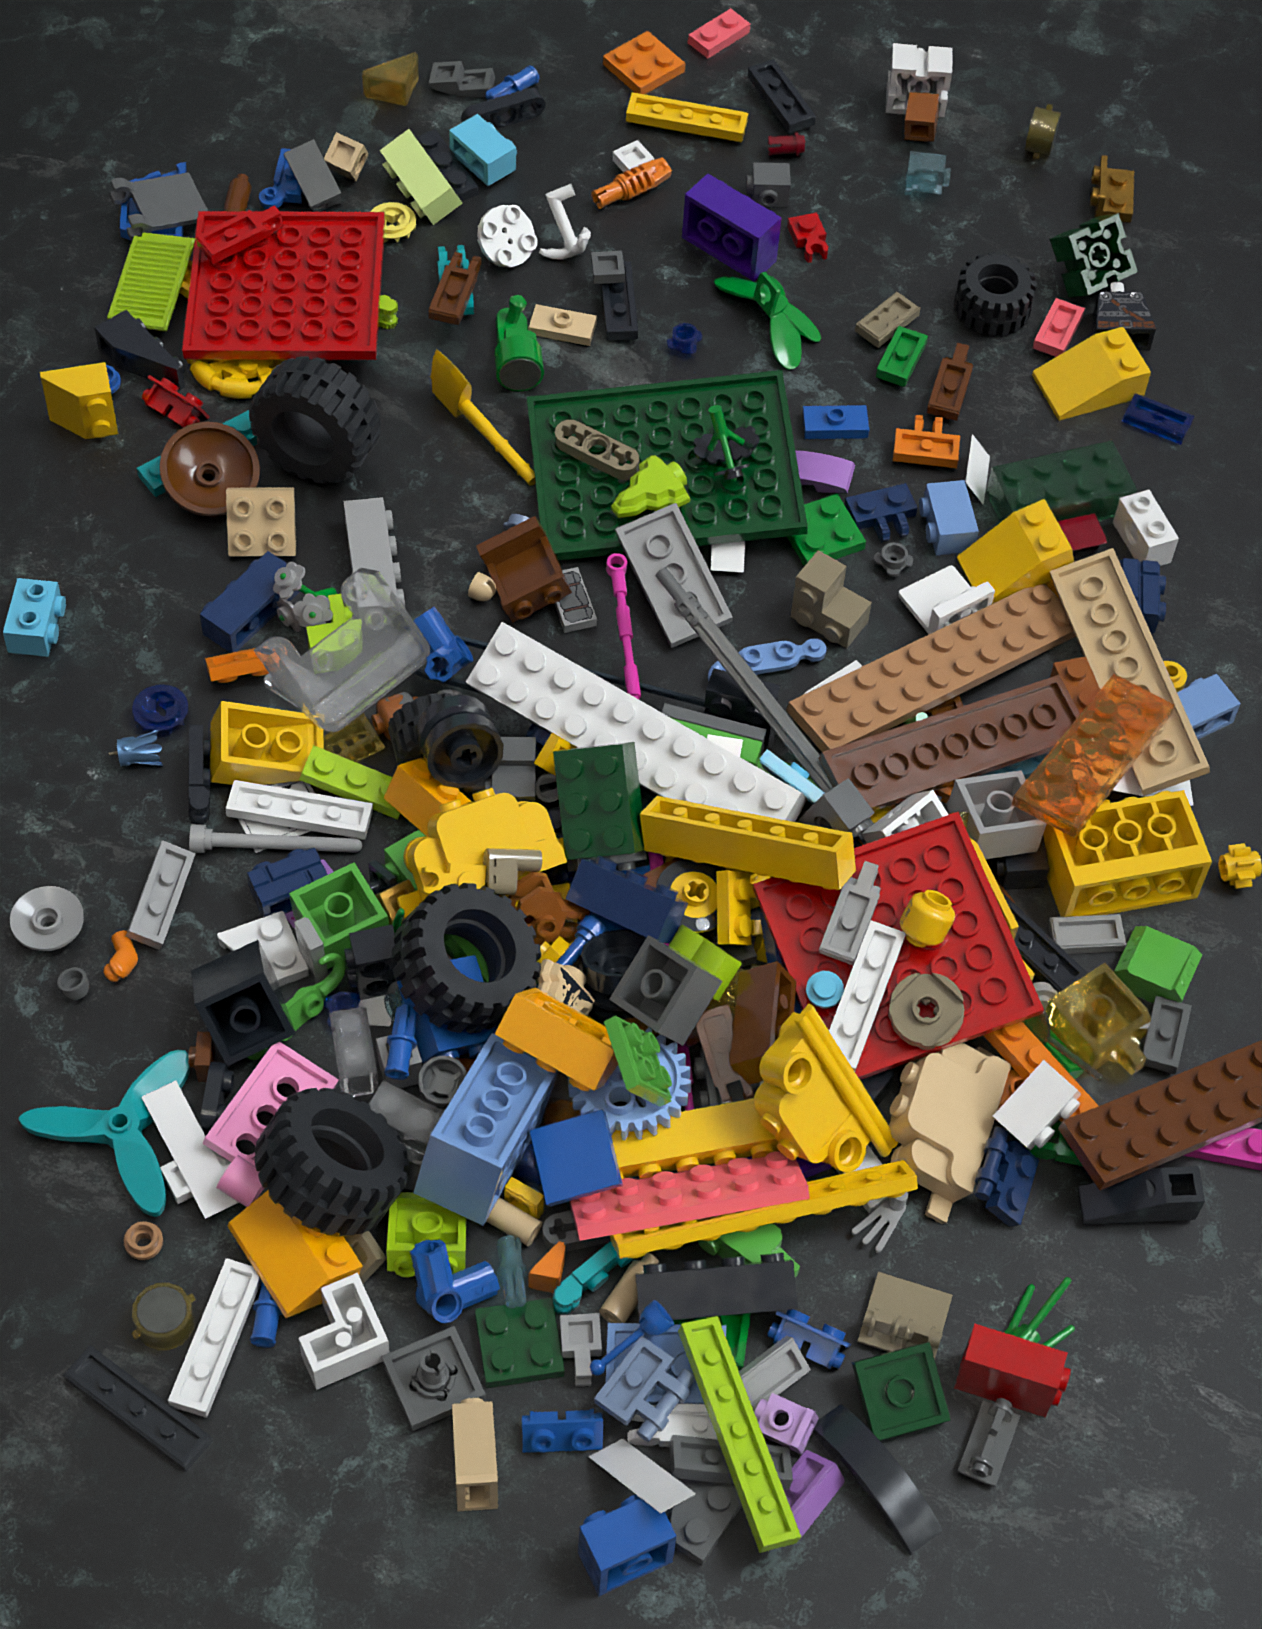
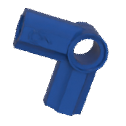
[409,606,473,682]
[410,1239,500,1323]

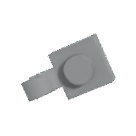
[560,1313,602,1387]

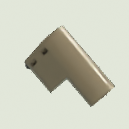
[483,848,542,895]

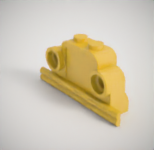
[397,787,567,918]
[754,1004,898,1173]

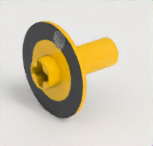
[656,859,722,933]

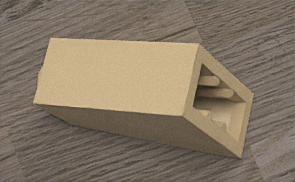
[452,1398,498,1511]

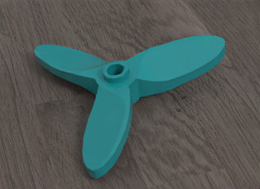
[19,1050,190,1217]

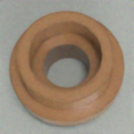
[124,1221,163,1260]

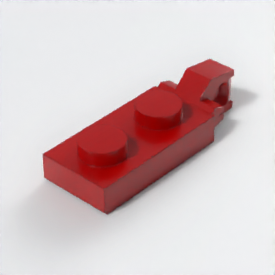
[195,206,283,264]

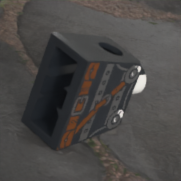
[1092,282,1156,350]

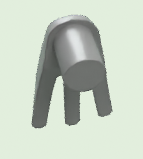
[852,1192,908,1253]

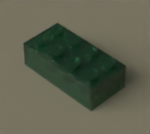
[986,440,1137,522]

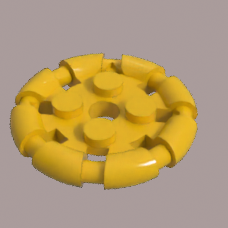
[186,359,285,399]

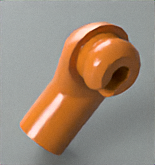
[103,930,138,982]

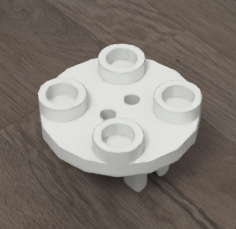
[478,205,537,268]

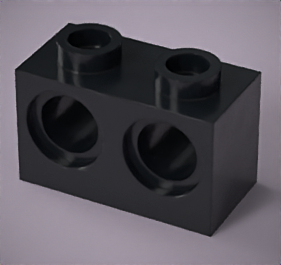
[344,924,400,1000]

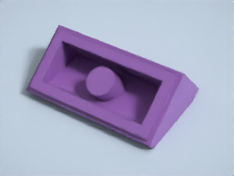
[783,1449,845,1540]

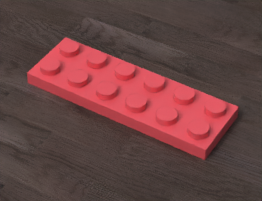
[569,1151,810,1241]

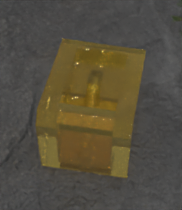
[362,52,419,106]

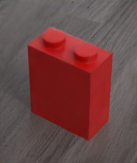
[954,1323,1071,1417]

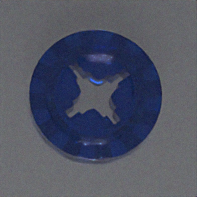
[132,684,189,735]

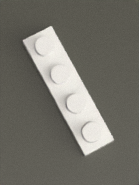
[226,780,373,840]
[829,920,906,1072]
[168,1258,262,1418]

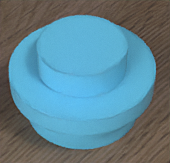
[806,971,844,1008]

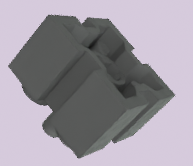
[464,737,536,802]

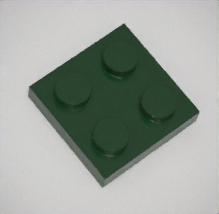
[475,1298,565,1388]
[851,1342,951,1440]

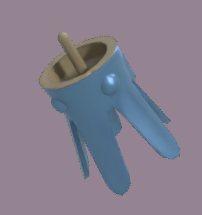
[109,730,163,766]

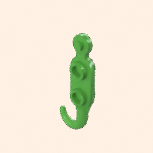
[248,953,346,1060]

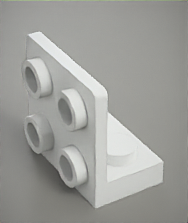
[898,566,995,634]

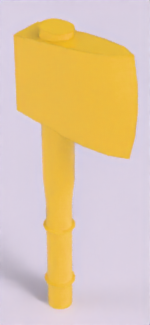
[430,349,536,486]

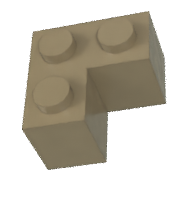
[791,550,872,648]

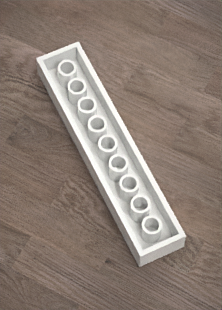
[466,622,808,822]

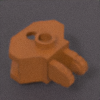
[508,871,590,946]

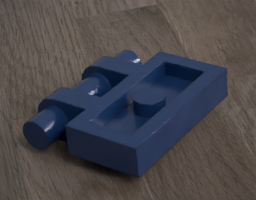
[975,1127,1039,1227]

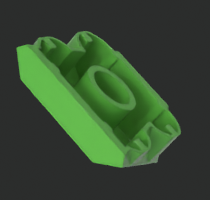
[1114,926,1202,1003]

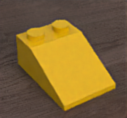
[1032,327,1151,420]
[957,499,1074,604]
[210,701,324,785]

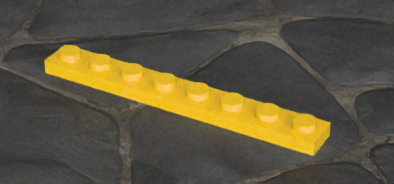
[610,1160,918,1259]

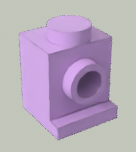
[754,1393,818,1455]

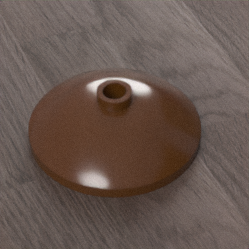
[160,422,260,517]

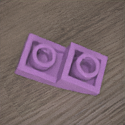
[796,451,855,493]

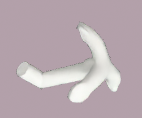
[539,184,591,260]

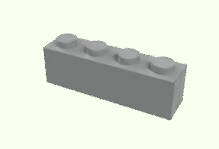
[343,497,405,627]

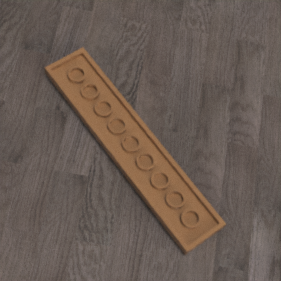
[786,583,1076,752]

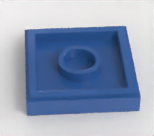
[530,1109,623,1207]

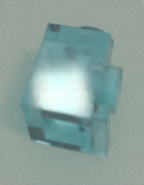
[905,151,951,195]

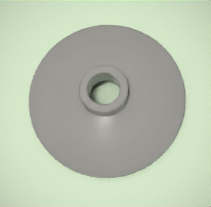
[10,886,84,951]

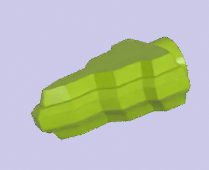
[611,455,691,518]

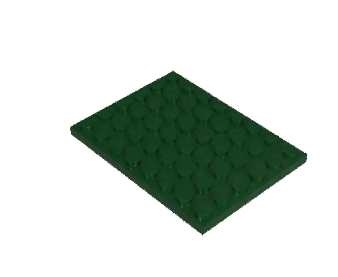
[527,370,808,561]

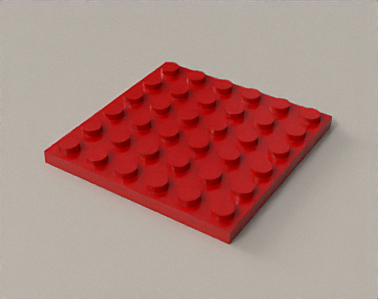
[182,211,385,360]
[753,812,1044,1080]

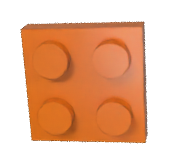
[603,31,685,94]

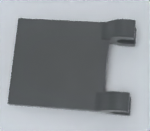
[109,172,208,240]

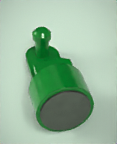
[494,295,544,391]

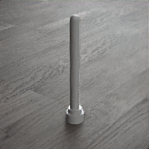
[189,824,362,853]

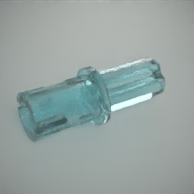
[496,1235,528,1309]

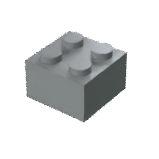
[947,770,1047,859]

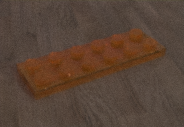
[1011,674,1175,838]

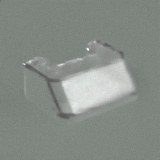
[253,568,430,732]

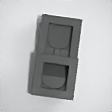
[429,61,495,98]

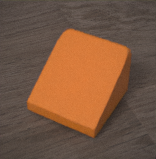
[528,1242,566,1293]

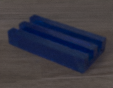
[1122,393,1194,445]

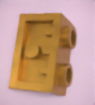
[1090,155,1134,223]

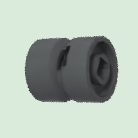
[418,1056,467,1115]

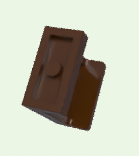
[476,516,572,623]

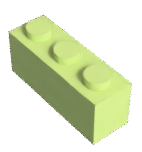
[380,129,463,225]

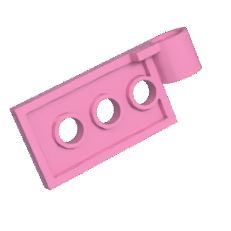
[203,1042,339,1207]

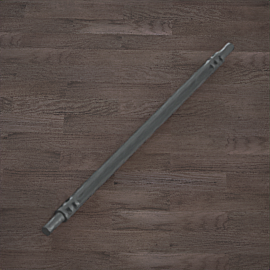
[655,567,874,845]

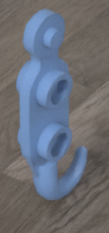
[708,639,826,681]

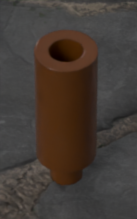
[223,173,252,211]

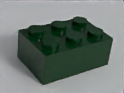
[553,742,644,860]

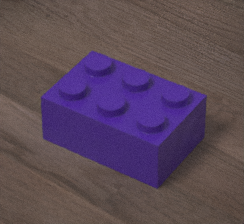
[682,174,782,282]

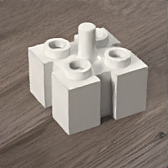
[886,44,952,117]

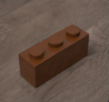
[729,961,796,1085]

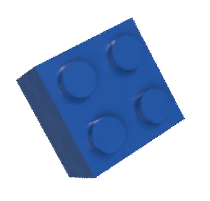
[578,1494,677,1596]

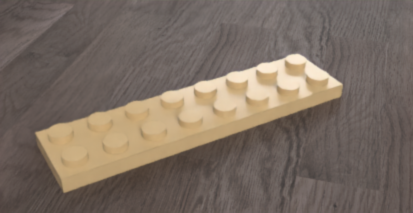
[1050,548,1210,796]

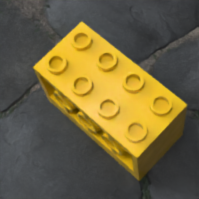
[1043,790,1212,917]

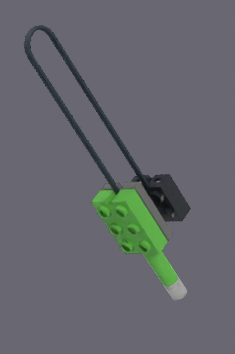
[406,634,819,788]

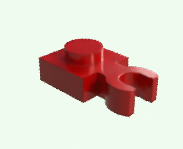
[787,213,828,263]

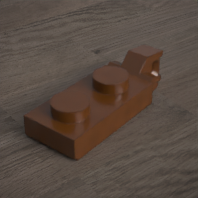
[927,343,973,421]

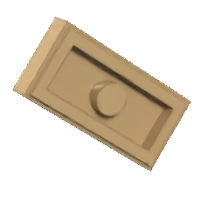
[529,304,597,346]

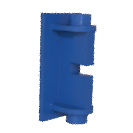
[767,1309,851,1370]
[522,1409,603,1453]

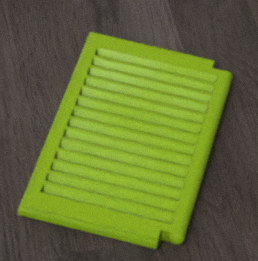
[107,232,195,332]

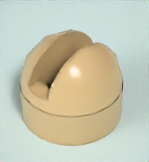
[468,572,496,602]

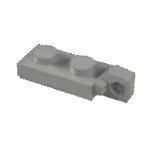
[819,861,881,966]

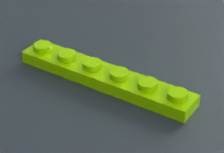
[678,1316,801,1553]

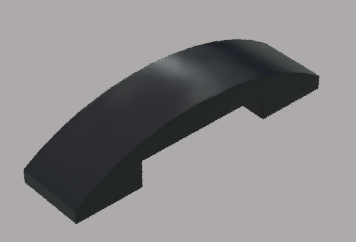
[813,1404,943,1555]

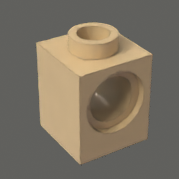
[324,132,369,181]

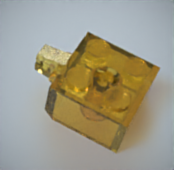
[1042,963,1152,1075]

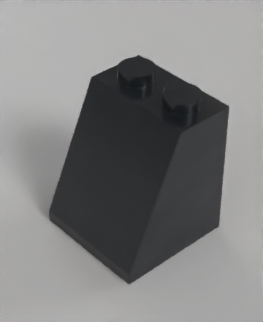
[191,940,296,1066]

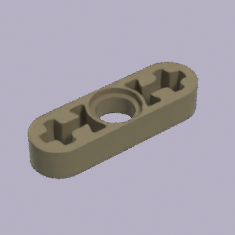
[555,420,640,480]

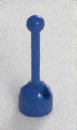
[590,1300,674,1375]

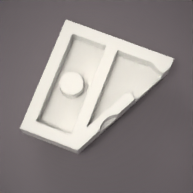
[217,911,309,986]

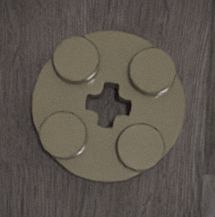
[888,973,965,1050]

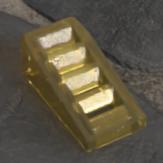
[323,712,385,762]

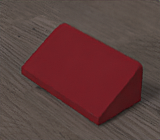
[1057,513,1107,552]

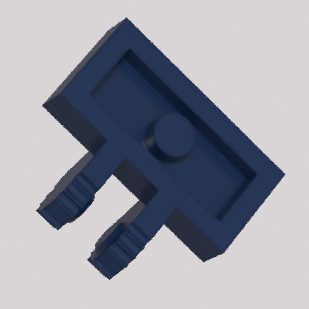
[844,483,918,542]

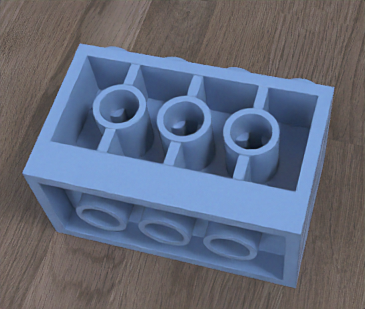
[413,1033,559,1226]

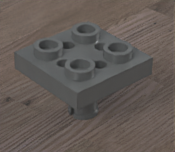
[381,1326,486,1431]

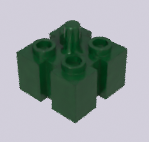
[1049,213,1138,297]

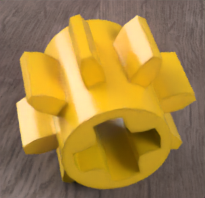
[1219,843,1262,889]

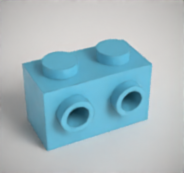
[449,114,517,186]
[3,578,66,657]

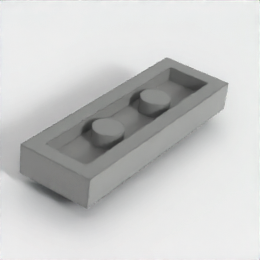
[125,840,196,950]

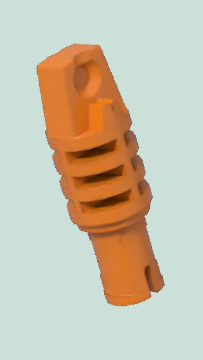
[591,158,672,209]

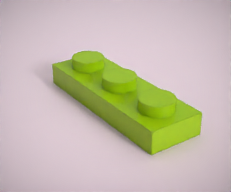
[299,745,400,820]

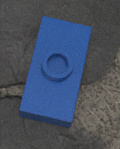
[802,405,869,439]

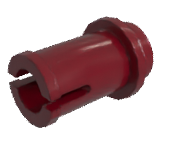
[768,132,805,157]

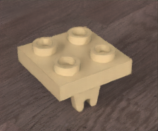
[226,487,296,556]

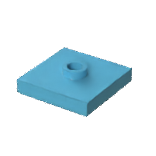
[760,749,825,805]

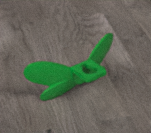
[714,272,821,370]

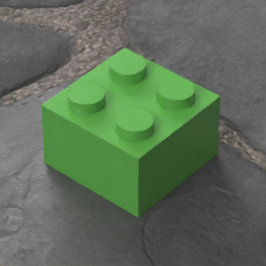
[289,862,389,969]

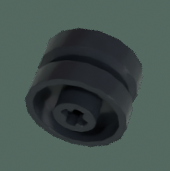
[416,695,504,788]

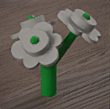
[273,562,337,632]

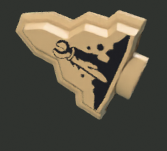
[537,959,594,1016]

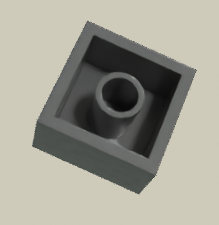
[609,935,722,1045]

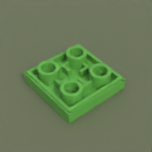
[604,1016,672,1107]

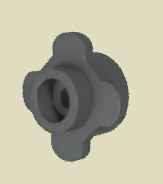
[874,542,913,577]

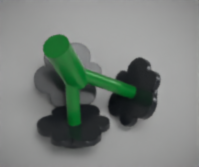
[693,405,760,481]

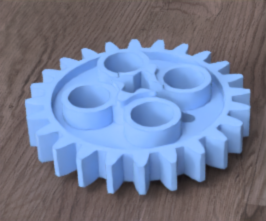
[568,1024,691,1140]

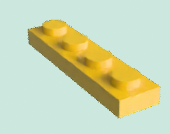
[626,92,748,142]

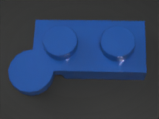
[259,148,304,209]

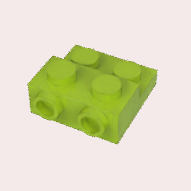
[387,1192,467,1277]

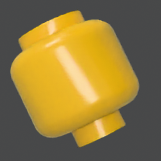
[900,890,955,947]

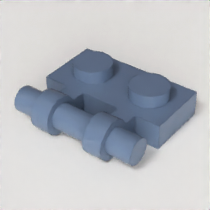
[594,1336,696,1442]

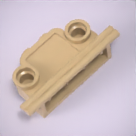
[889,1043,1011,1224]

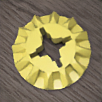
[370,202,416,243]

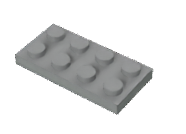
[615,503,733,648]

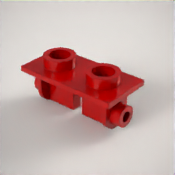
[142,375,210,428]

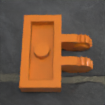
[893,415,960,468]

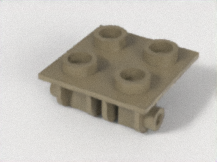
[857,1272,953,1359]

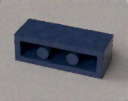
[200,551,300,653]
[566,856,688,943]

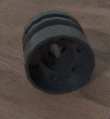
[581,929,647,1023]

